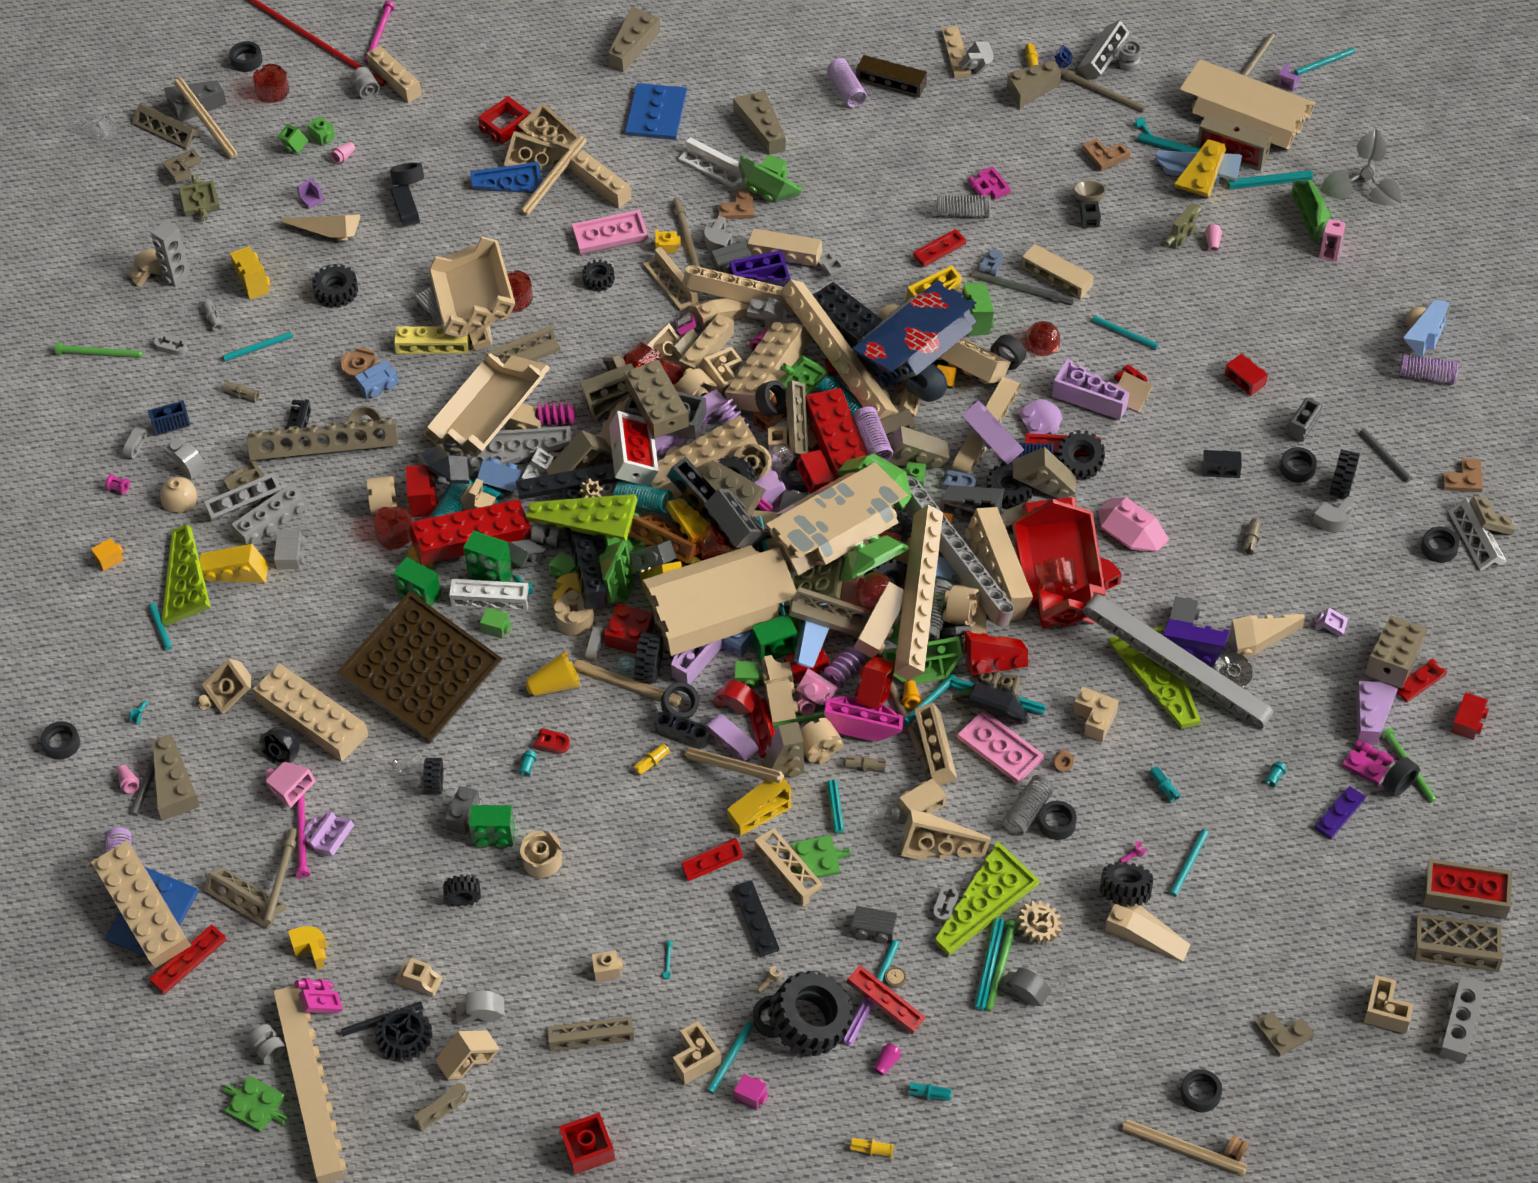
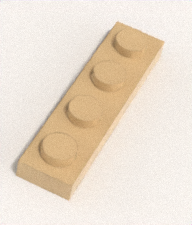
[942,26,971,79]

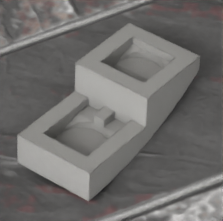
[818,250,847,276]
[520,447,554,480]

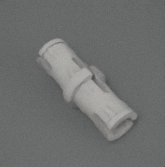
[202,299,224,332]

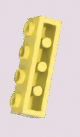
[394,326,470,354]

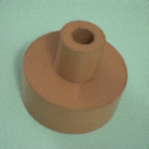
[1053,750,1074,771]

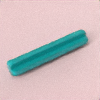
[827,779,844,834]

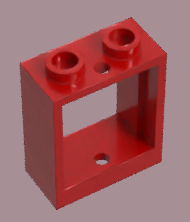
[478,96,531,145]

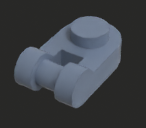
[979,249,1003,276]
[941,470,976,490]

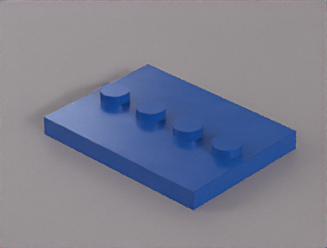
[625,83,687,140]
[105,866,199,958]

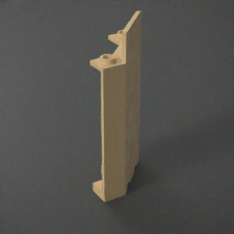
[1180,59,1316,149]
[429,236,515,338]
[422,353,550,457]
[643,545,796,656]

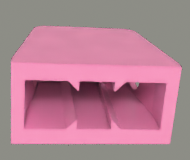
[1319,219,1346,262]
[796,668,839,705]
[265,762,316,808]

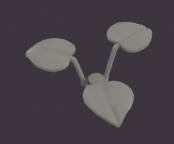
[1321,129,1402,206]

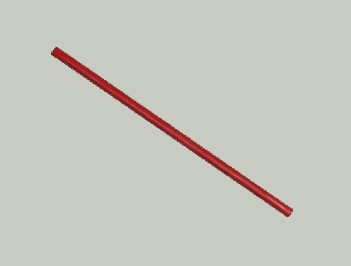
[246,0,386,87]

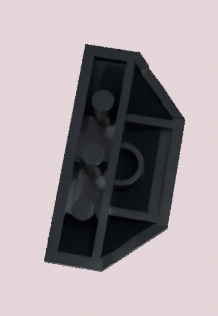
[419,442,469,484]
[952,680,1030,724]

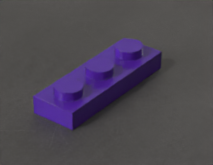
[1314,786,1366,840]

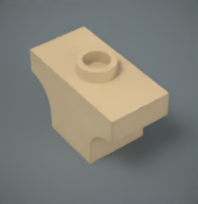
[468,326,492,351]
[505,403,541,430]
[768,425,790,462]
[761,655,794,683]
[395,958,443,997]

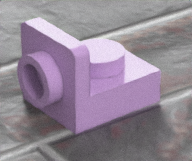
[1314,608,1348,637]

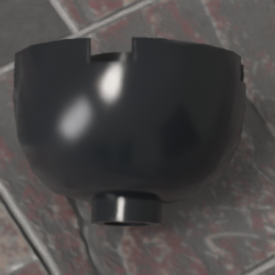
[259,727,300,764]

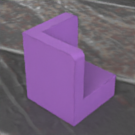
[1277,62,1301,91]
[297,178,323,209]

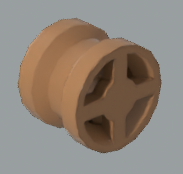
[1224,1135,1250,1162]

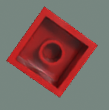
[406,465,437,518]
[604,604,655,654]
[855,656,895,710]
[559,1112,615,1175]

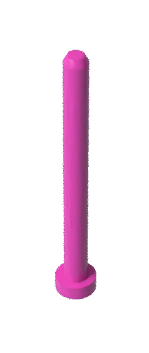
[365,1,395,63]
[296,794,310,878]

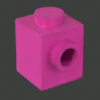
[734,1074,768,1110]

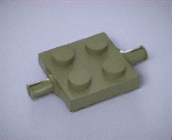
[179,174,220,221]
[1163,202,1203,249]

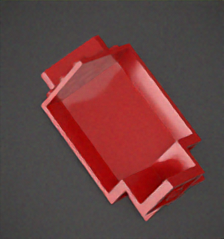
[1012,497,1106,629]

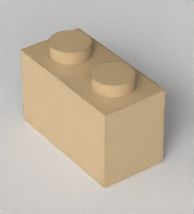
[764,677,798,723]
[899,778,947,817]

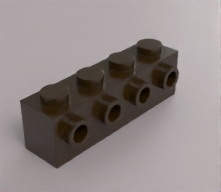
[856,55,927,97]

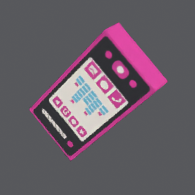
[676,311,696,335]

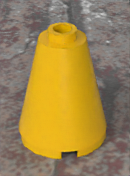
[525,651,582,696]

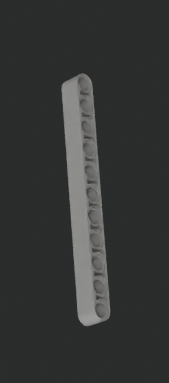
[906,476,1014,627]
[1083,594,1274,729]

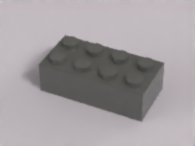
[624,391,707,440]

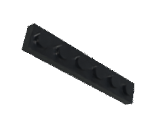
[516,463,624,500]

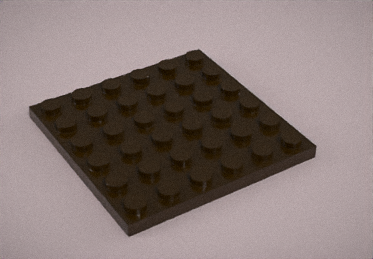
[337,591,502,744]

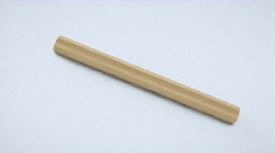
[174,77,237,159]
[521,135,586,216]
[573,660,682,707]
[685,748,784,783]
[1122,1119,1247,1176]

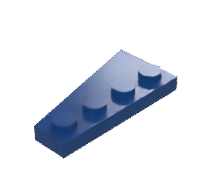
[470,162,542,193]

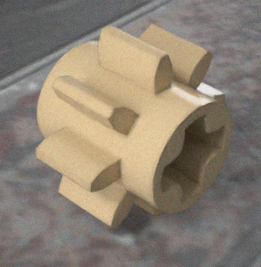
[578,478,603,498]

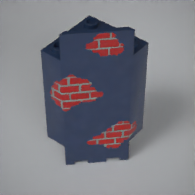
[852,281,977,386]

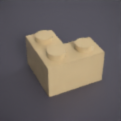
[698,347,742,396]
[1073,686,1119,742]
[1364,975,1413,1034]
[673,1021,721,1085]
[435,1030,500,1080]

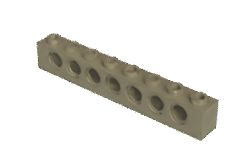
[247,417,399,460]

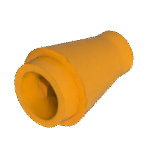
[902,680,922,710]

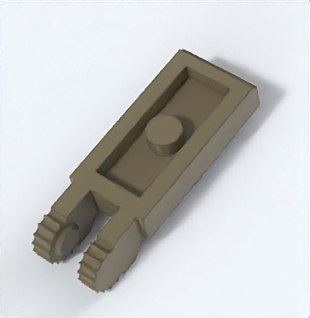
[413,1083,468,1131]

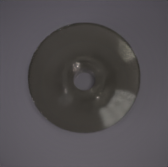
[1215,652,1253,687]

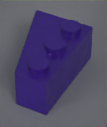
[729,250,791,287]
[1161,619,1230,668]

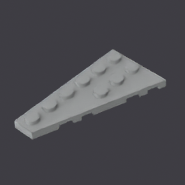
[463,426,571,478]

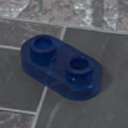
[1054,45,1073,68]

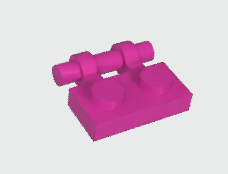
[967,166,1011,201]
[1342,740,1394,785]
[294,978,343,1013]

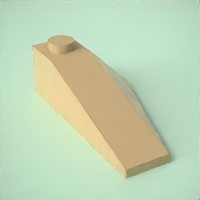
[518,103,582,150]
[504,131,580,170]
[281,214,360,241]
[689,298,749,331]
[1228,614,1305,660]
[901,809,991,860]
[1105,903,1190,962]

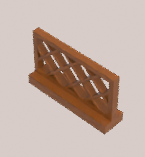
[628,514,715,563]

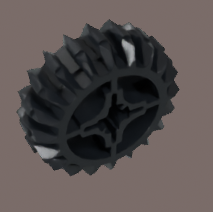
[375,1006,433,1063]

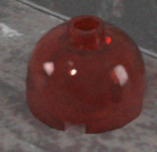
[1025,321,1061,356]
[855,572,890,612]

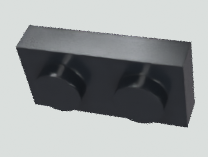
[934,626,972,639]

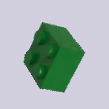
[393,557,441,606]
[752,614,797,664]
[469,805,515,848]

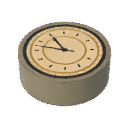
[885,967,906,989]

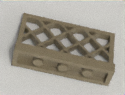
[1415,914,1503,972]

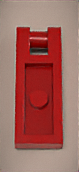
[1397,658,1447,703]

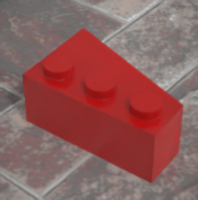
[965,630,1028,675]

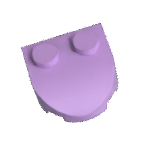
[1018,400,1063,434]
[304,812,354,856]

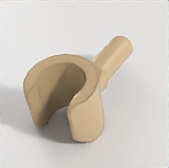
[199,695,212,711]
[757,966,782,993]

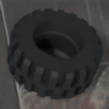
[768,971,853,1056]

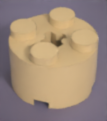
[674,368,717,397]
[367,476,398,515]
[943,585,980,627]
[554,590,594,636]
[800,718,844,764]
[520,830,562,879]

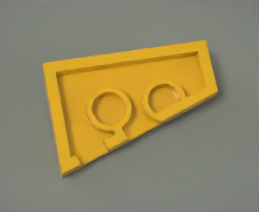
[666,498,718,543]

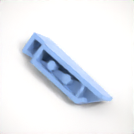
[1155,151,1242,184]
[1404,300,1449,358]
[794,603,837,668]

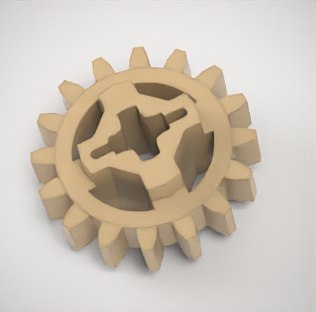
[1017,900,1062,945]

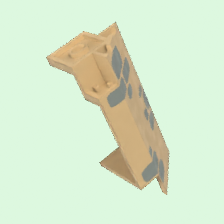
[765,462,908,575]

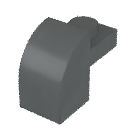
[999,967,1051,1006]

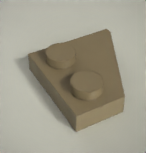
[224,459,264,491]

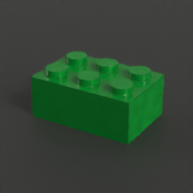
[463,531,513,582]

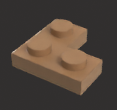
[1082,138,1131,171]
[718,189,754,219]
[1443,458,1483,492]

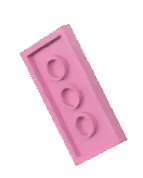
[572,210,648,254]
[958,710,1044,784]

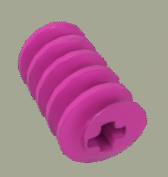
[537,402,576,425]

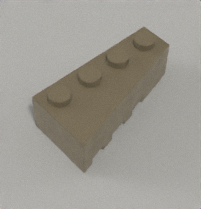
[608,6,660,72]
[733,91,786,155]

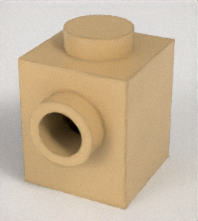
[591,950,623,982]

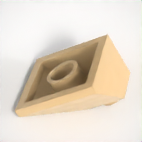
[636,323,680,374]
[202,659,251,714]

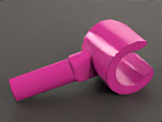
[1120,841,1147,864]

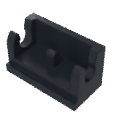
[284,399,311,439]
[1202,450,1242,478]

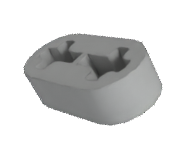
[154,334,188,356]
[123,427,147,459]
[586,626,605,660]
[933,886,958,923]

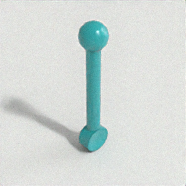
[663,940,673,980]

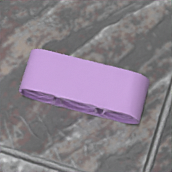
[705,714,759,762]

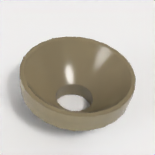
[1074,181,1106,202]
[348,405,381,437]

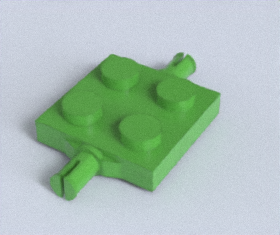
[779,355,828,395]
[786,835,851,881]
[223,1075,288,1132]

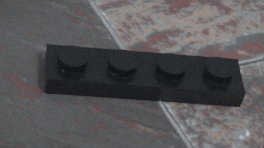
[733,880,780,957]

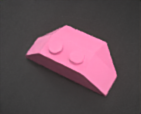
[1098,497,1169,552]

